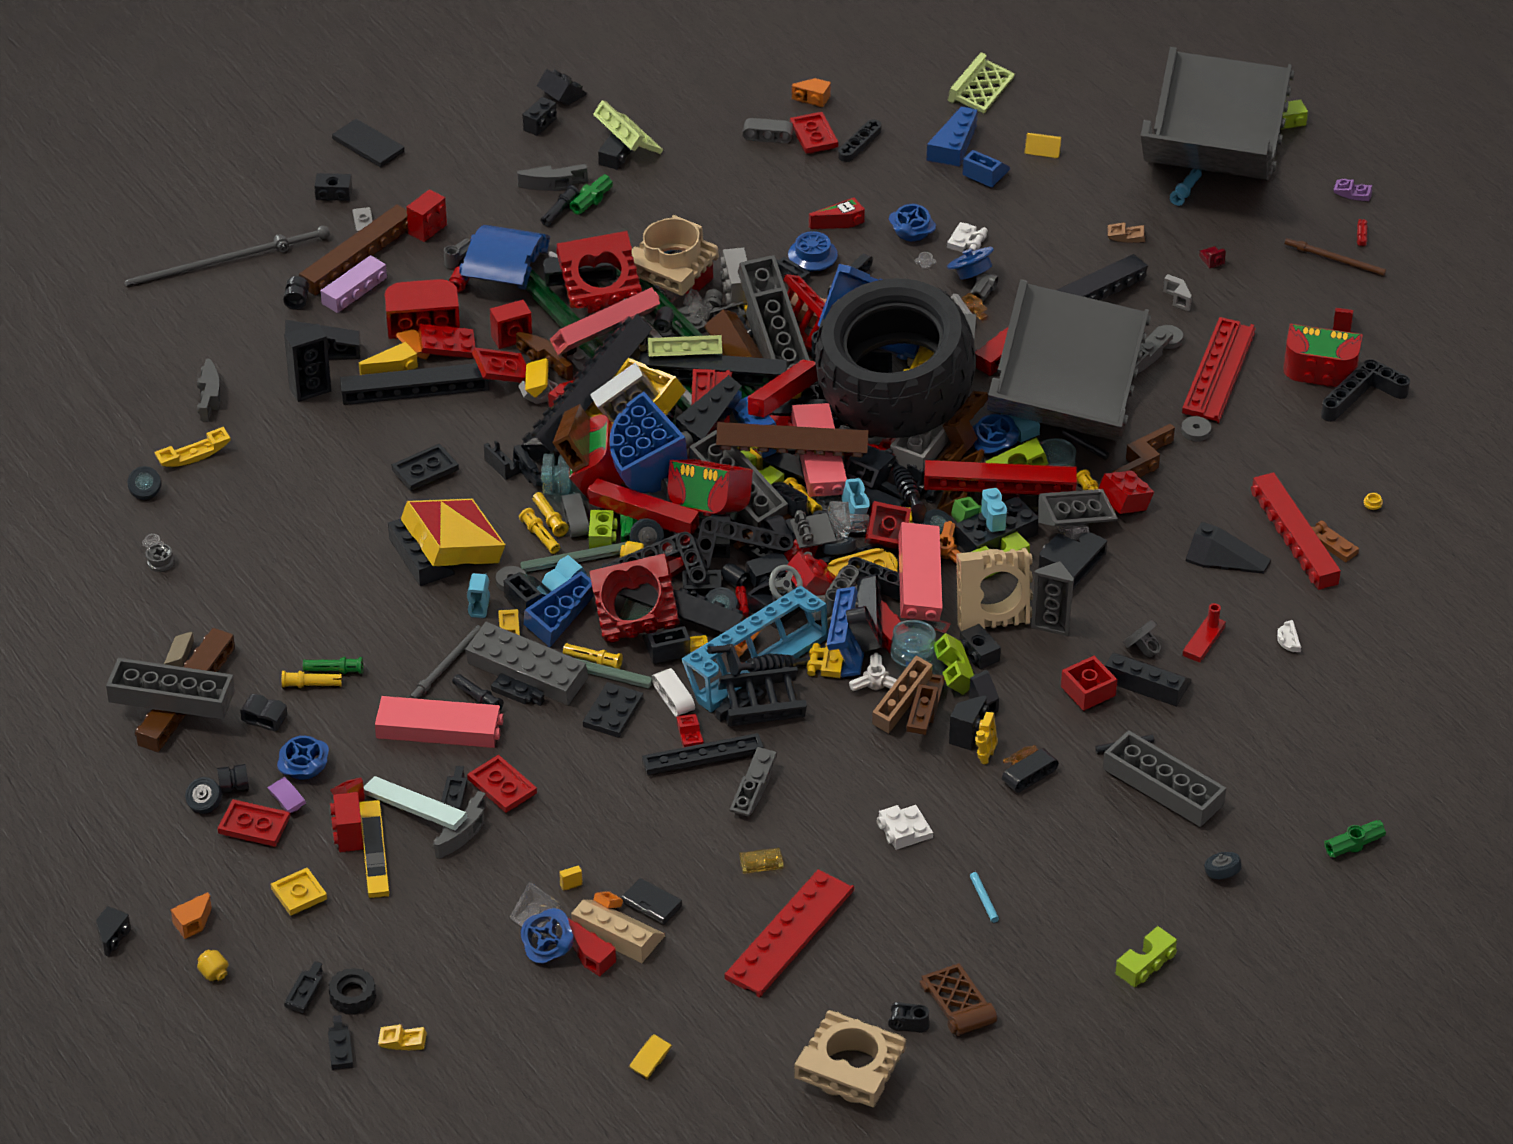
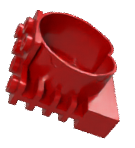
[556,231,642,314]
[589,553,680,643]

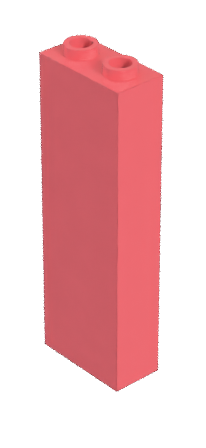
[550,288,660,355]
[791,403,847,497]
[898,522,942,622]
[375,696,503,748]

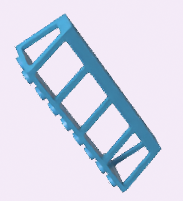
[682,585,828,712]

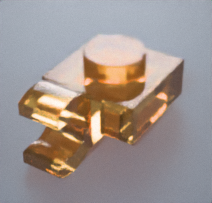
[961,293,987,320]
[1003,745,1038,765]

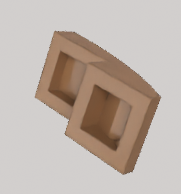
[1108,222,1145,243]

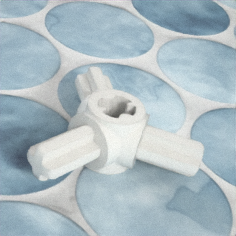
[849,653,897,691]

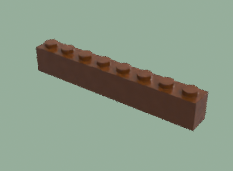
[299,205,408,296]
[716,422,868,458]
[135,628,235,752]

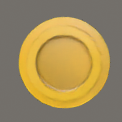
[1364,493,1383,510]

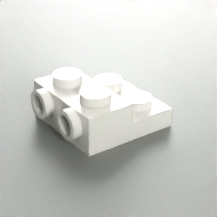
[877,805,933,850]

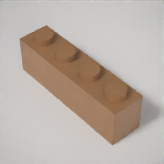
[872,656,933,733]

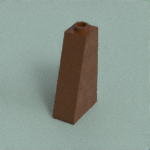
[553,404,590,472]

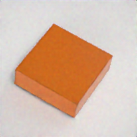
[593,891,623,909]

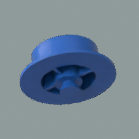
[788,231,837,271]
[947,247,994,279]

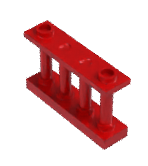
[783,274,825,352]

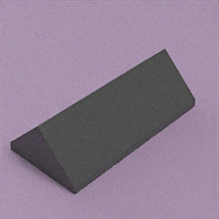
[1038,489,1118,526]
[1031,561,1074,636]

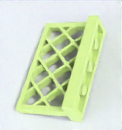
[947,53,1015,114]
[593,100,663,154]
[647,335,722,356]

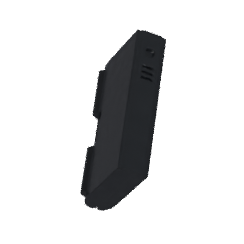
[621,878,682,924]

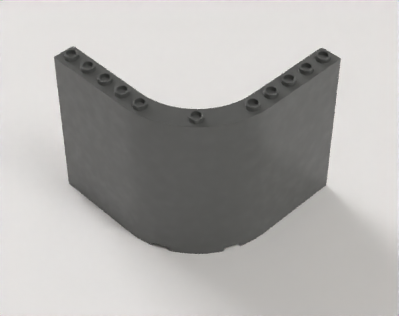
[1141,47,1295,180]
[987,279,1151,441]

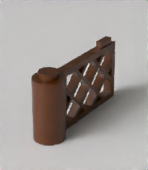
[920,963,997,1036]

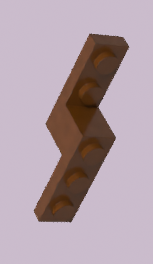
[936,391,988,462]
[1112,424,1175,478]
[906,674,945,735]

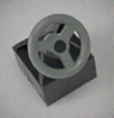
[748,565,803,629]

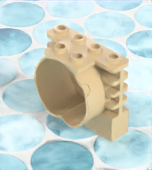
[632,215,719,296]
[956,548,1033,631]
[794,1010,906,1107]

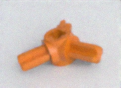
[940,521,961,564]

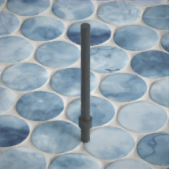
[409,625,481,699]

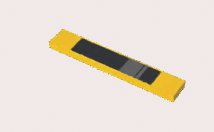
[359,800,389,898]

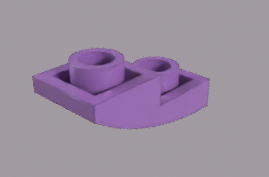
[1334,179,1373,201]
[267,777,306,813]

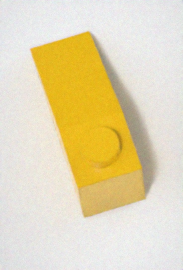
[359,342,418,375]

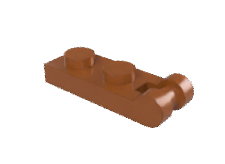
[1311,520,1359,563]

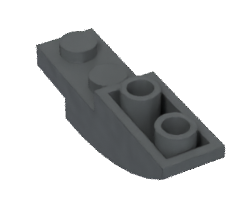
[517,164,588,191]
[1135,326,1173,374]
[197,359,221,422]
[730,747,777,816]
[433,791,486,859]

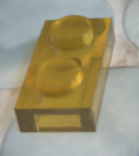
[739,848,783,873]

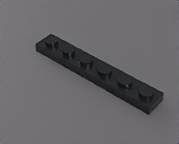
[642,733,764,775]

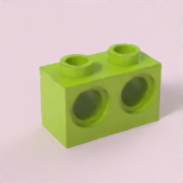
[589,510,617,549]

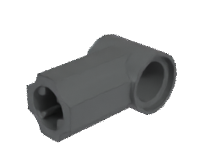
[444,238,470,269]
[970,272,999,304]

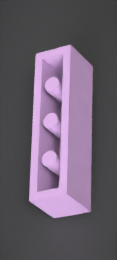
[321,255,387,313]

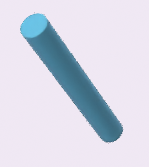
[970,872,999,923]

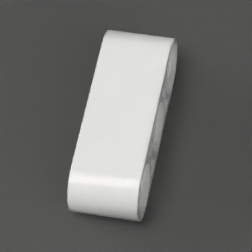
[652,668,695,717]

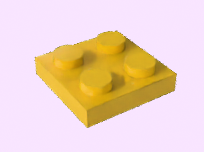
[271,867,327,916]

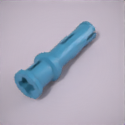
[1170,169,1202,205]

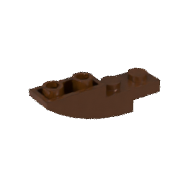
[516,332,573,381]

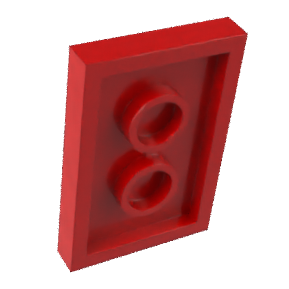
[790,112,838,154]
[419,324,475,358]
[472,348,526,383]
[467,755,537,813]
[217,799,290,847]

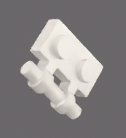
[947,222,988,252]

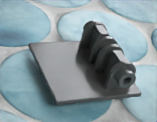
[790,510,837,549]

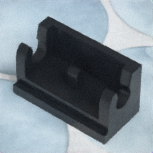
[484,440,521,480]

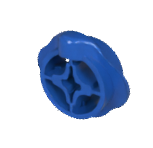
[889,204,936,241]
[973,414,1019,455]
[277,736,329,780]
[521,908,573,963]

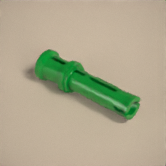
[303,657,363,674]

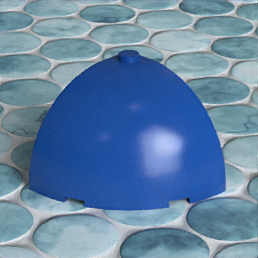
[610,392,687,493]

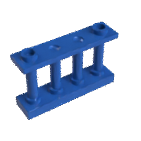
[826,587,864,677]

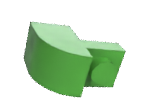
[952,497,982,523]

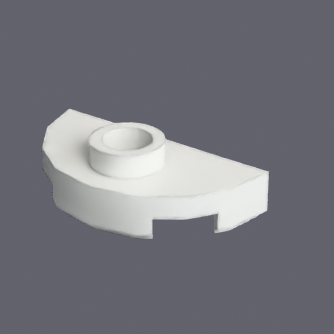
[1277,620,1301,652]

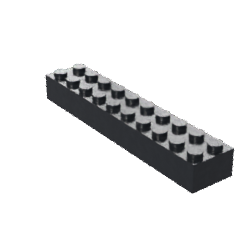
[521,314,652,462]

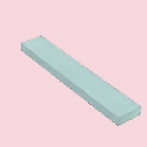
[364,776,468,830]

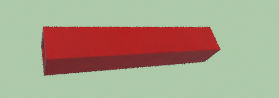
[748,360,818,417]
[587,478,699,535]

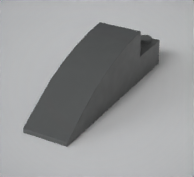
[738,255,817,386]

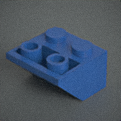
[963,150,1010,187]

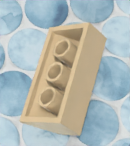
[571,900,665,963]

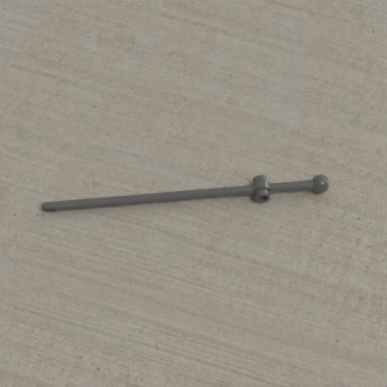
[125,225,330,286]

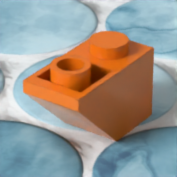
[792,78,831,107]
[171,892,212,939]

